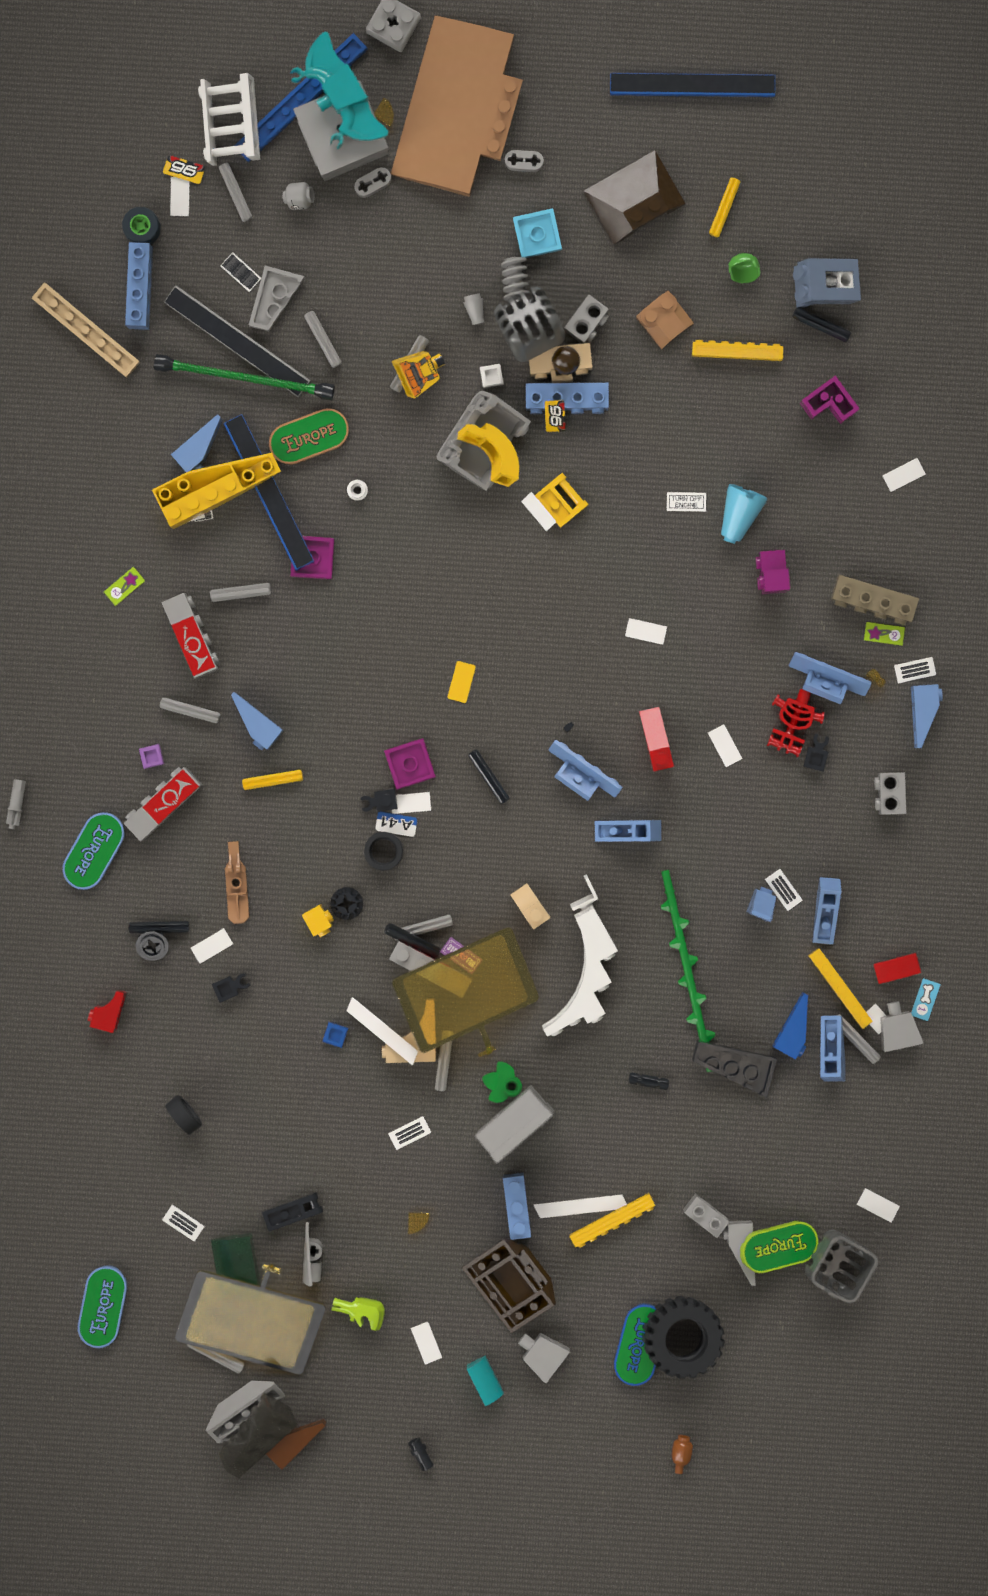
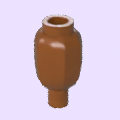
[672,1435,693,1474]

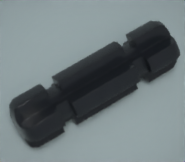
[629,1072,669,1090]

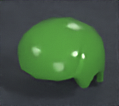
[728,253,760,283]

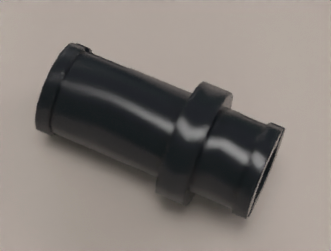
[408,1437,434,1471]

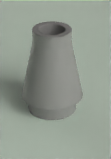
[463,293,484,325]

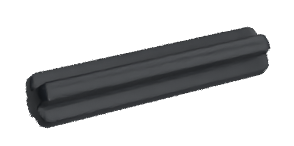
[792,307,851,342]
[468,750,509,804]
[128,921,190,933]
[384,923,440,958]

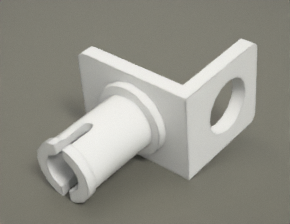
[570,875,598,911]

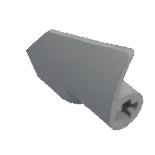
[302,1222,323,1286]

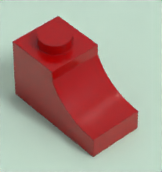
[88,990,127,1033]

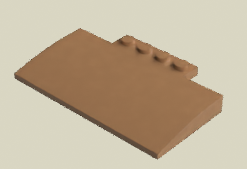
[391,16,523,197]

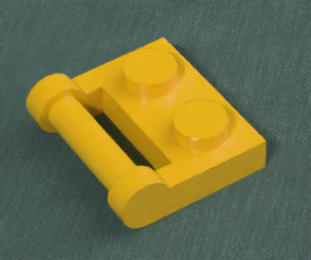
[535,473,589,528]

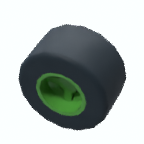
[122,207,161,245]

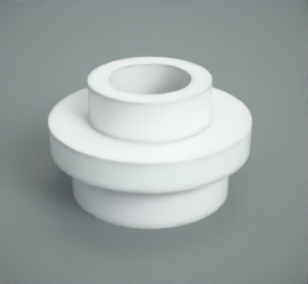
[347,480,368,501]

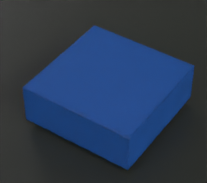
[322,1022,349,1048]

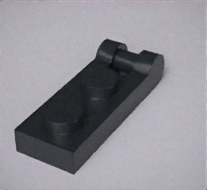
[262,1192,323,1232]

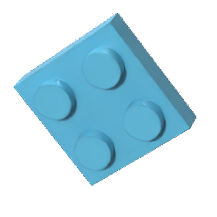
[513,208,562,258]

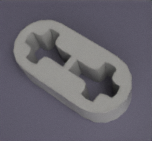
[505,150,544,172]
[354,167,391,198]

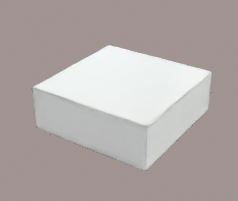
[480,364,504,388]

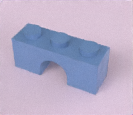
[503,1173,531,1240]

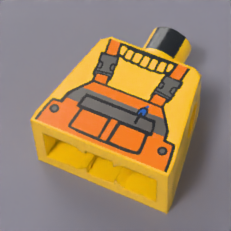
[392,351,445,398]

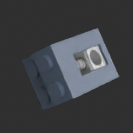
[793,258,861,308]

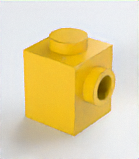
[302,904,334,937]

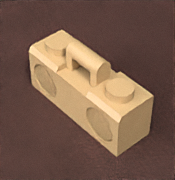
[529,343,592,383]

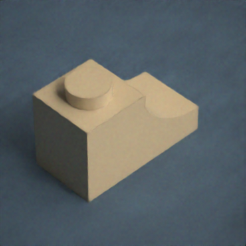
[510,883,550,930]

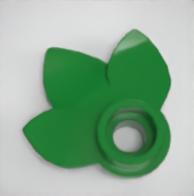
[482,1061,522,1103]

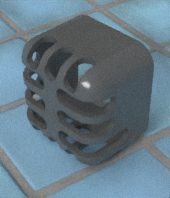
[494,286,565,362]
[805,1230,878,1303]

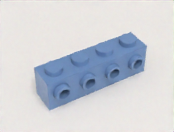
[526,383,609,414]

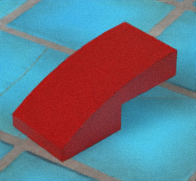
[873,953,922,984]

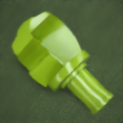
[332,1297,385,1331]

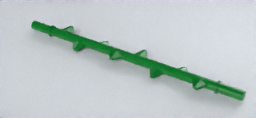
[661,870,715,1072]

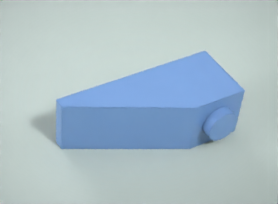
[171,414,222,472]
[911,684,943,748]
[231,692,284,750]
[595,820,661,842]
[812,877,841,945]
[746,887,776,922]
[820,1016,845,1082]

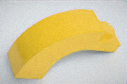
[457,423,519,487]

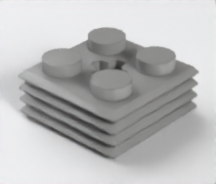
[366,0,421,52]

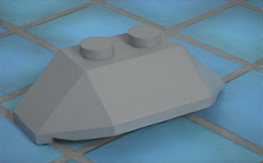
[206,1381,285,1443]

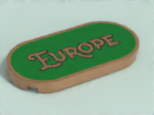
[269,409,349,465]

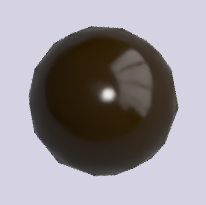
[552,346,581,375]

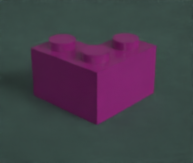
[799,376,859,424]
[755,550,790,594]

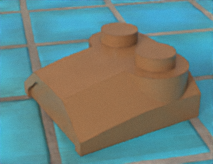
[636,291,694,350]

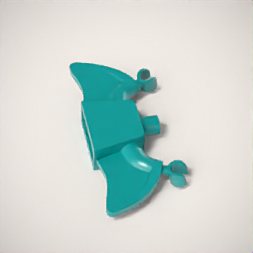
[290,32,388,149]

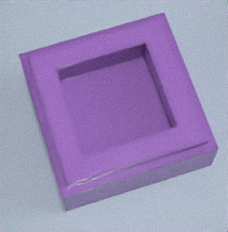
[139,744,164,769]

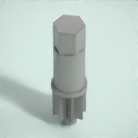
[6,779,26,829]

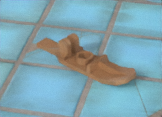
[225,841,249,924]

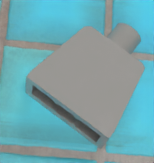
[880,1001,923,1052]
[518,1333,570,1383]

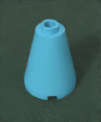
[721,484,767,544]

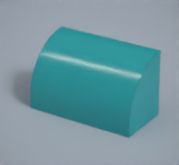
[467,1355,504,1406]

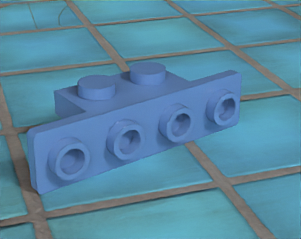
[789,652,872,704]
[548,740,622,801]

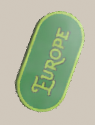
[740,1221,818,1273]

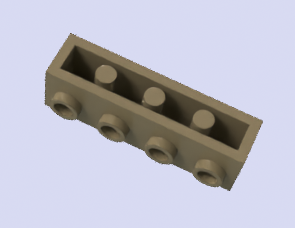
[831,575,919,626]

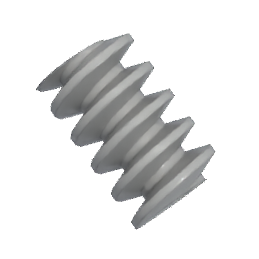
[501,257,529,301]

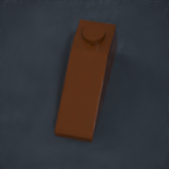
[264,1419,327,1470]

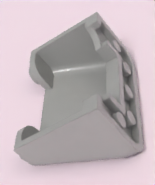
[437,391,531,491]

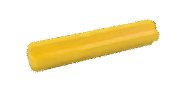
[709,177,740,237]
[242,770,303,790]

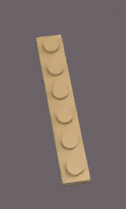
[32,282,140,378]

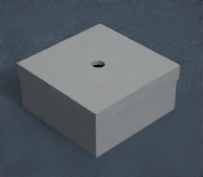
[294,81,389,181]
[475,1085,554,1163]

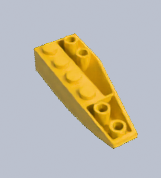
[152,453,281,529]

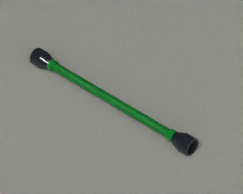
[154,354,335,401]

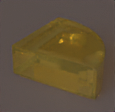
[374,98,394,127]
[866,669,886,688]
[408,1212,430,1234]

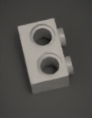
[564,295,609,344]
[874,772,906,815]
[683,1193,730,1238]

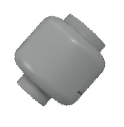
[283,182,315,210]

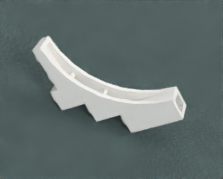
[542,905,618,1037]

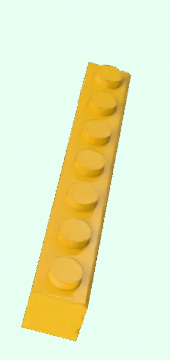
[692,340,783,361]
[808,948,873,1029]
[569,1193,655,1248]

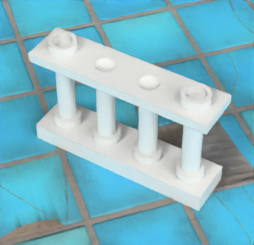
[198,73,260,166]

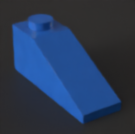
[772,992,808,1060]

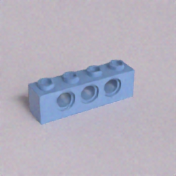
[125,242,153,330]

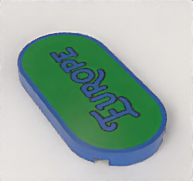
[614,1304,656,1386]

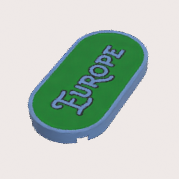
[63,813,125,889]
[78,1266,127,1348]

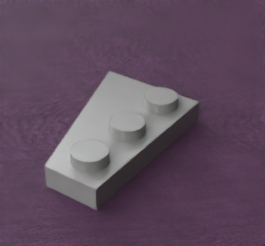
[249,266,305,332]

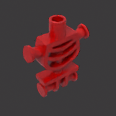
[767,689,825,758]

